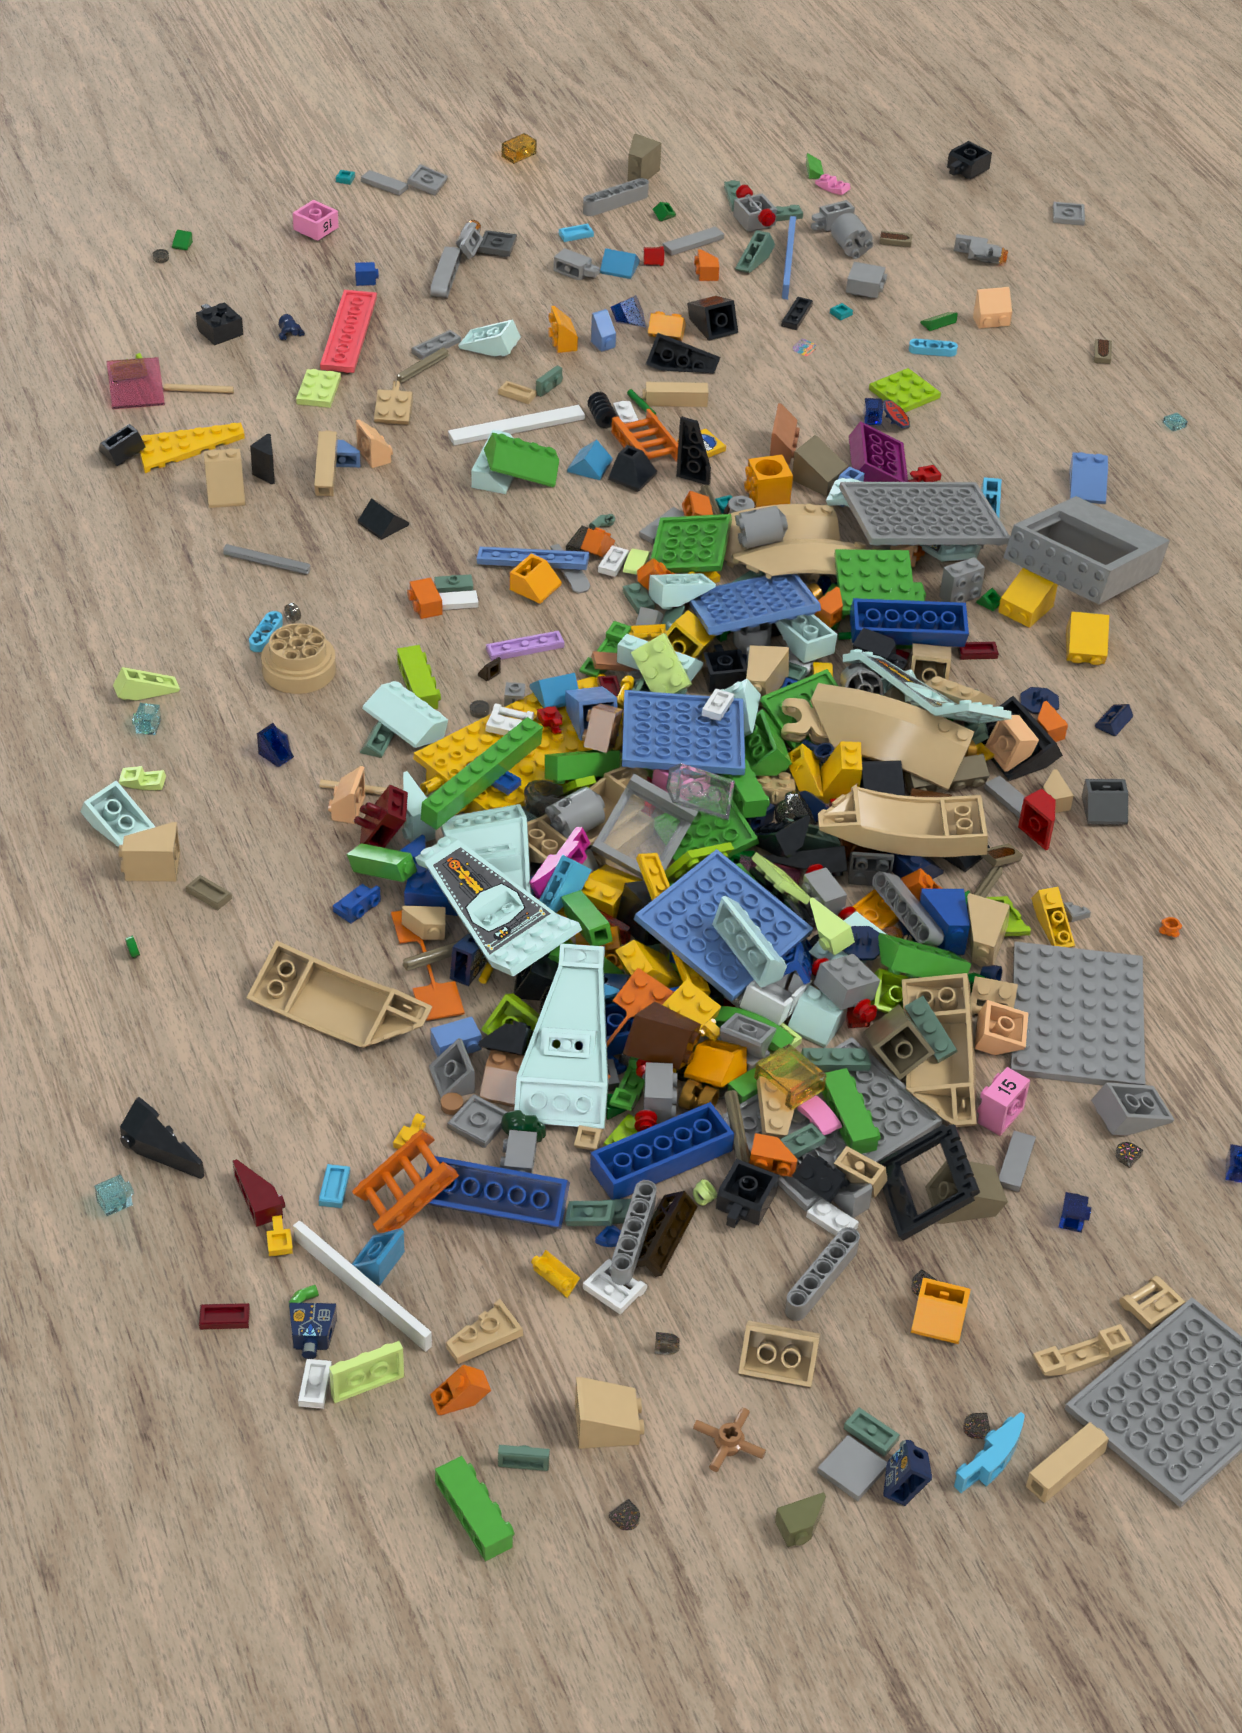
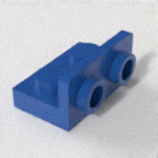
[333,884,381,924]

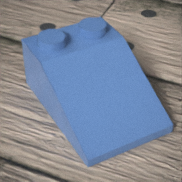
[1069,452,1108,504]

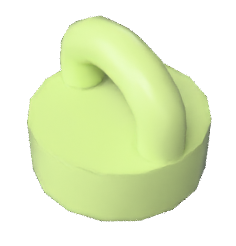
[693,1179,717,1206]

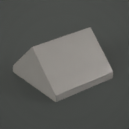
[720,1013,777,1059]
[429,1038,475,1098]

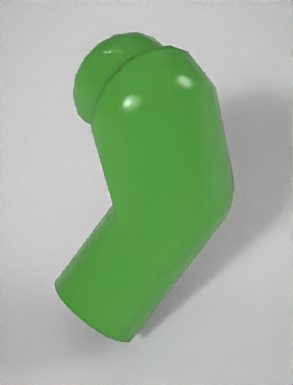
[289,1285,319,1303]

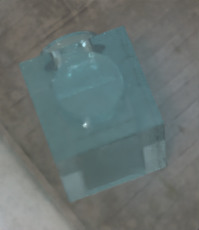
[132,703,161,735]
[94,1174,134,1216]

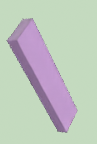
[486,631,565,661]

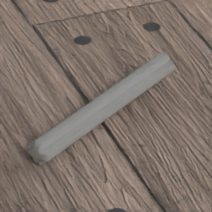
[223,544,311,574]

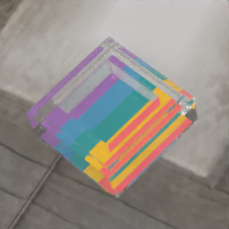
[793,339,816,357]

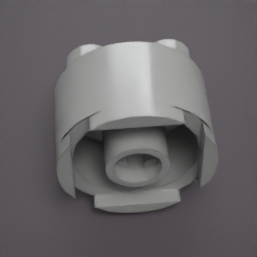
[733,622,772,654]

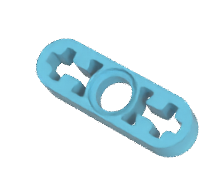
[909,339,958,357]
[249,611,283,652]

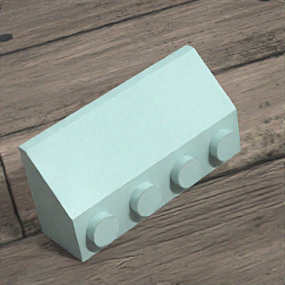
[471,430,514,494]
[617,634,703,681]
[362,681,448,748]
[712,896,787,988]

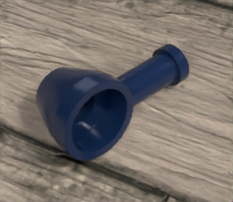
[801,739,834,764]
[980,965,1003,981]

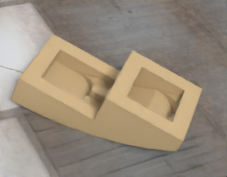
[574,1121,606,1151]

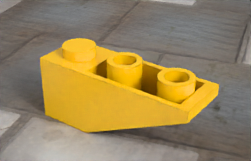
[788,744,823,799]
[1031,887,1075,948]

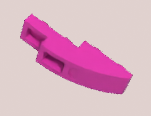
[529,827,590,899]

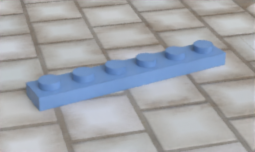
[477,547,589,570]

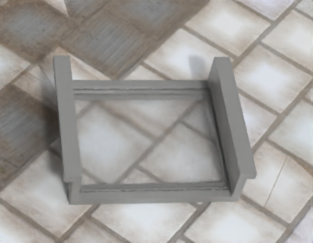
[591,774,699,879]

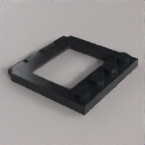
[877,1124,980,1241]

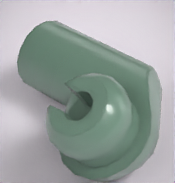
[589,514,615,530]

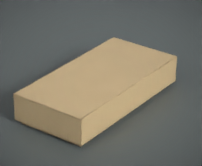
[498,381,537,404]

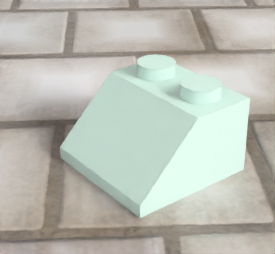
[788,985,847,1048]

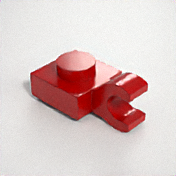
[908,465,942,482]
[537,706,563,734]

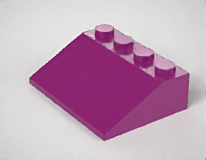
[849,421,908,482]

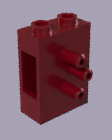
[354,785,408,848]

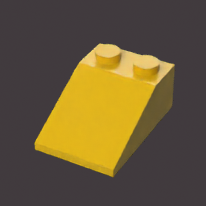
[581,864,642,923]

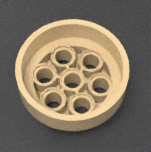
[261,623,336,694]

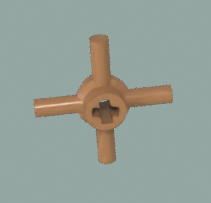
[693,1407,766,1472]

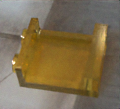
[754,1044,827,1110]

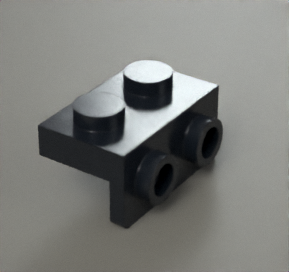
[792,1154,849,1203]

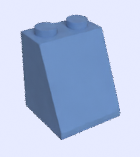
[565,686,619,741]

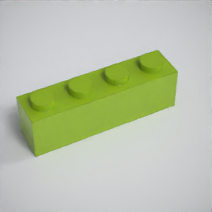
[397,645,441,709]

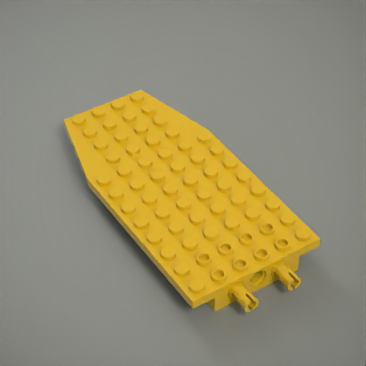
[413,674,623,816]

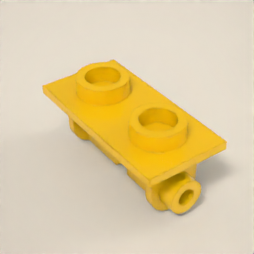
[629,624,667,641]
[531,1250,580,1298]

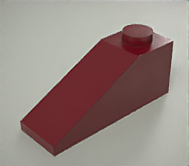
[232,1159,286,1227]

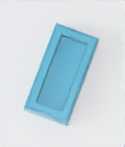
[558,224,594,242]
[319,1164,350,1208]

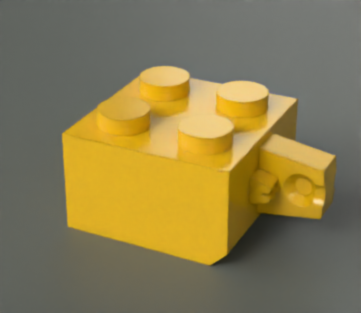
[662,979,721,1042]

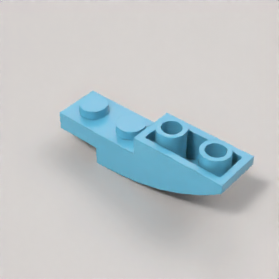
[954,1412,1025,1493]

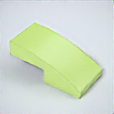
[623,548,650,575]
[119,766,166,790]

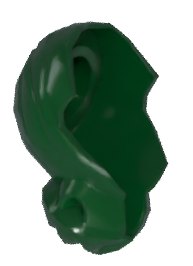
[501,1110,546,1143]

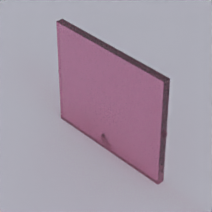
[106,357,165,409]

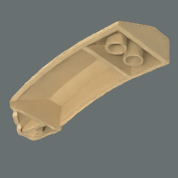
[724,504,840,568]
[731,539,883,580]
[810,683,974,791]
[527,767,648,864]
[818,784,988,857]
[246,940,432,1048]
[902,973,977,1127]

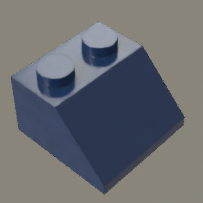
[887,852,944,879]

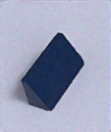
[1095,704,1133,736]

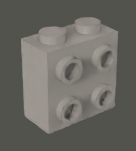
[846,262,887,298]
[939,557,985,602]

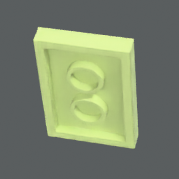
[296,369,341,408]
[631,633,692,694]
[751,852,811,905]
[329,1341,404,1403]

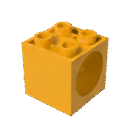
[744,455,793,507]

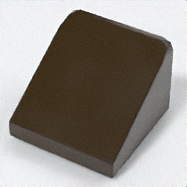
[478,657,501,681]

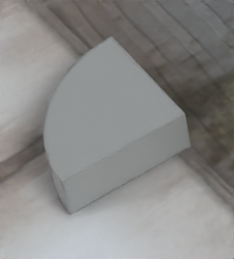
[1063,902,1091,922]

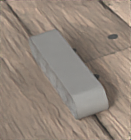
[583,178,649,216]
[431,246,462,298]
[872,871,944,946]
[611,1180,657,1285]
[785,1227,860,1321]

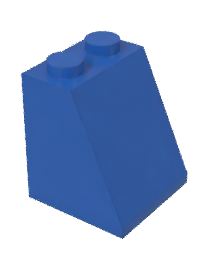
[919,889,970,955]

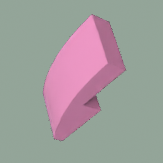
[815,174,851,195]
[796,1095,842,1135]

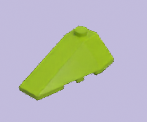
[871,968,912,1013]
[481,993,576,1049]

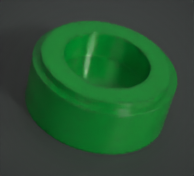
[125,935,140,958]

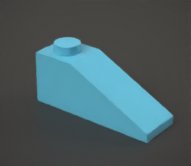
[981,477,1002,518]
[539,855,592,913]

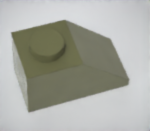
[775,1492,826,1547]

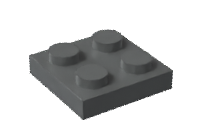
[478,230,517,257]

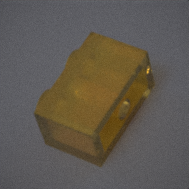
[502,133,537,164]

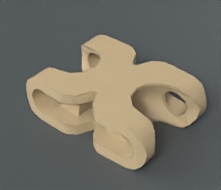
[781,698,830,745]

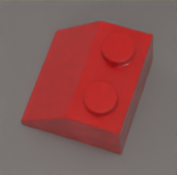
[1018,788,1056,850]

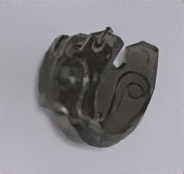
[524,780,564,819]
[775,791,816,825]

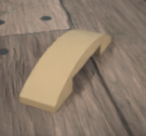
[1033,1324,1132,1376]

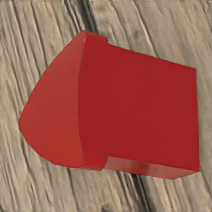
[643,246,665,266]

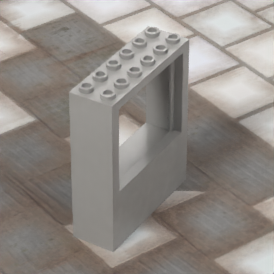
[1003,496,1170,604]

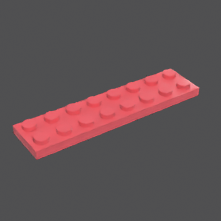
[320,290,377,373]

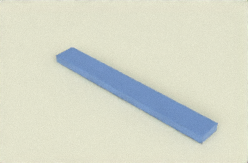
[782,216,796,299]

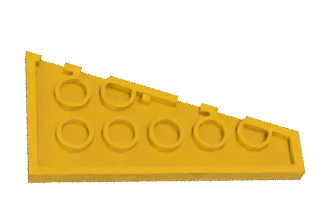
[139,423,245,473]

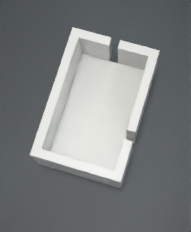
[740,972,812,1026]

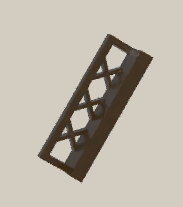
[636,1190,698,1277]

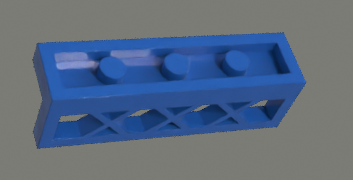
[783,938,814,985]

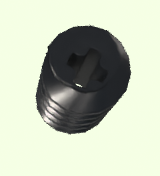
[587,392,617,428]

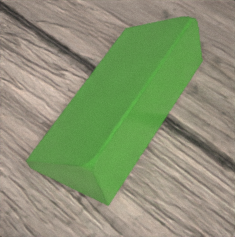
[806,153,824,179]

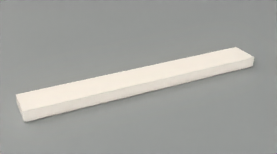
[448,405,585,445]
[293,1221,432,1352]

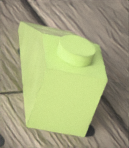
[113,667,180,701]
[809,897,855,956]

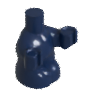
[278,314,305,340]

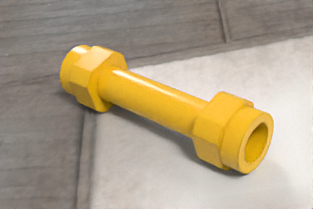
[616,675,635,709]

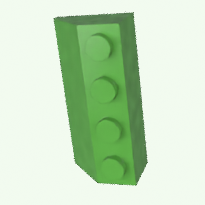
[484,432,559,487]
[744,709,792,776]
[878,933,971,978]

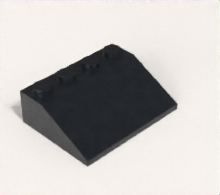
[978,696,1063,781]

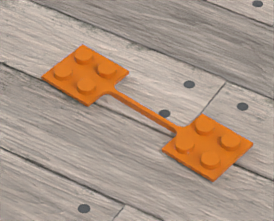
[391,910,465,1021]
[607,968,674,1080]

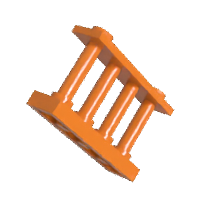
[611,408,678,462]
[352,1129,459,1233]

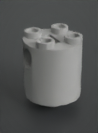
[831,213,874,259]
[735,506,788,549]
[840,663,884,695]
[545,786,605,839]

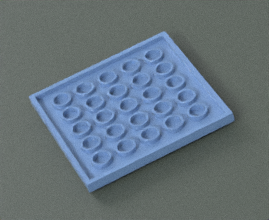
[688,574,821,636]
[622,690,745,776]
[634,849,814,1001]

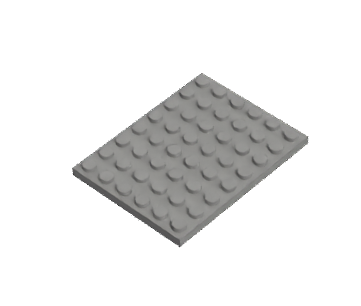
[839,482,1010,546]
[1010,941,1145,1086]
[721,1037,943,1211]
[1065,1298,1242,1508]

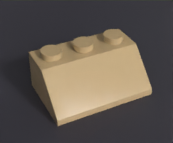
[925,676,996,705]
[738,1320,820,1387]

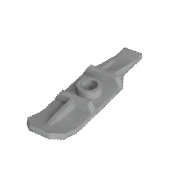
[550,544,590,594]

